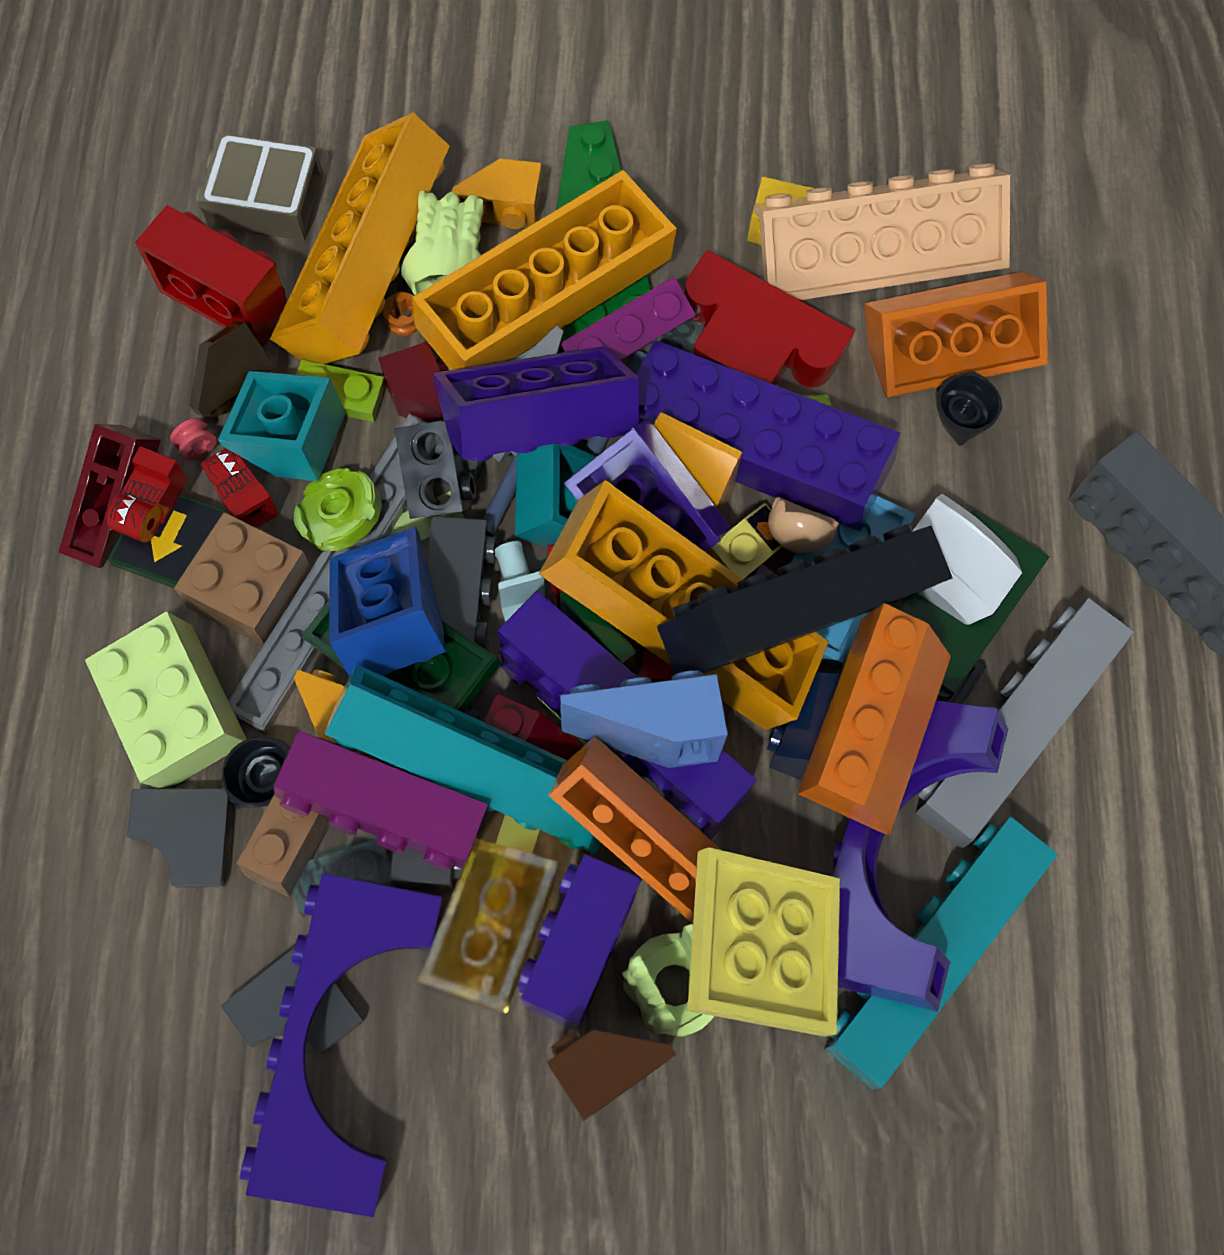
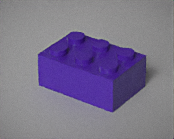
[564,418,731,552]
[516,854,641,1030]

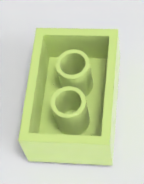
[85,611,247,789]

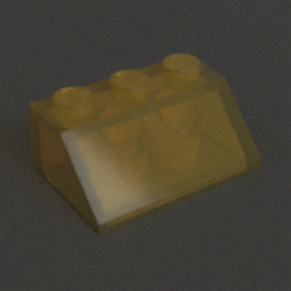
[418,838,562,1013]

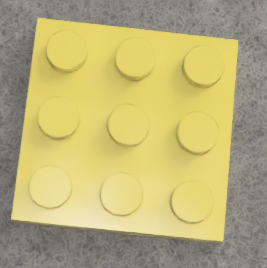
[687,847,840,1037]

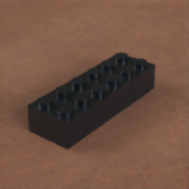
[657,524,953,675]

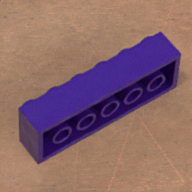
[620,340,901,531]
[497,591,757,841]

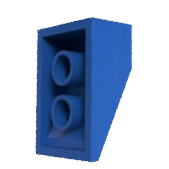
[329,526,446,676]

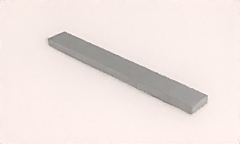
[229,413,439,735]

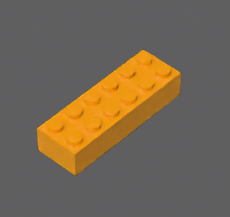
[270,112,450,364]
[412,170,677,370]
[539,480,829,730]

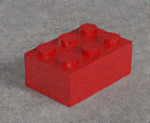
[135,205,287,348]

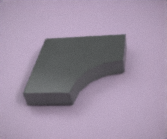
[127,789,231,888]
[221,947,364,1054]

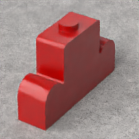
[684,250,855,388]

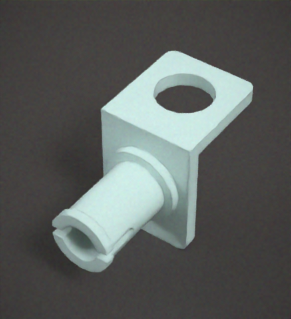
[494,541,545,622]

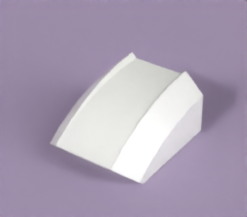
[912,494,1022,625]

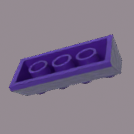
[433,346,639,461]

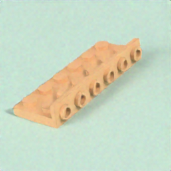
[754,163,1010,300]

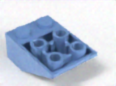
[560,671,727,768]

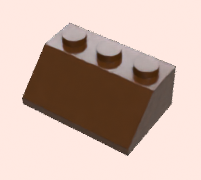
[547,1028,676,1122]

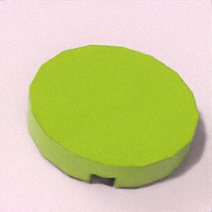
[294,468,382,551]

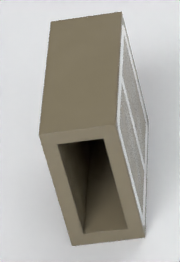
[196,133,323,241]

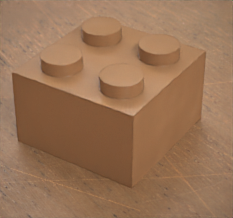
[174,512,311,645]

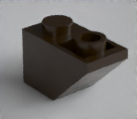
[190,321,275,417]

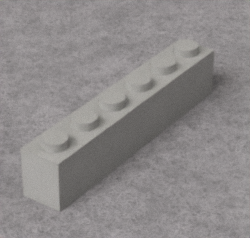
[915,598,1134,850]

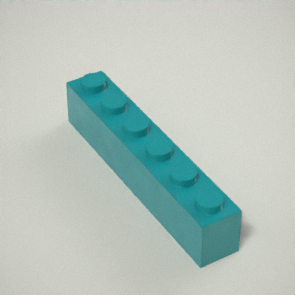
[325,664,602,854]
[825,816,1058,1090]

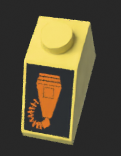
[706,503,782,579]

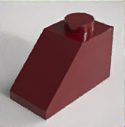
[483,694,584,761]

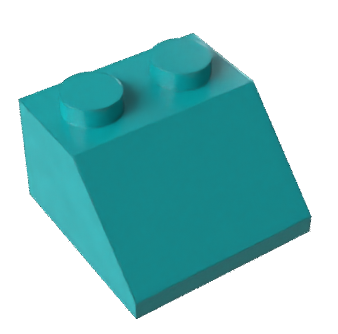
[218,371,346,482]
[515,444,596,548]

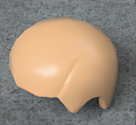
[768,497,839,554]

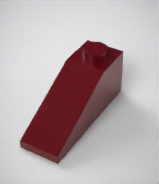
[58,424,161,568]

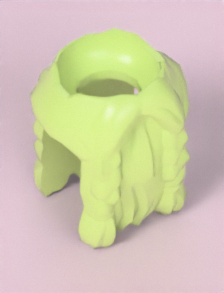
[401,190,484,295]
[622,923,714,1037]

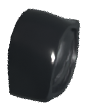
[937,371,1002,446]
[222,737,291,809]

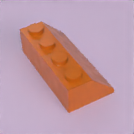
[864,271,1048,398]
[797,603,951,835]

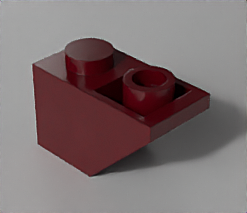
[378,342,448,423]

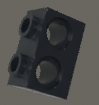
[394,421,476,519]

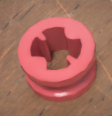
[170,418,217,461]

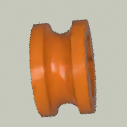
[383,292,418,336]

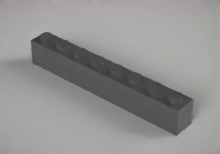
[390,516,496,892]

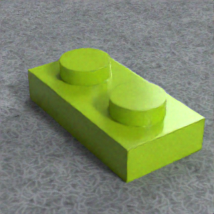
[296,359,386,422]

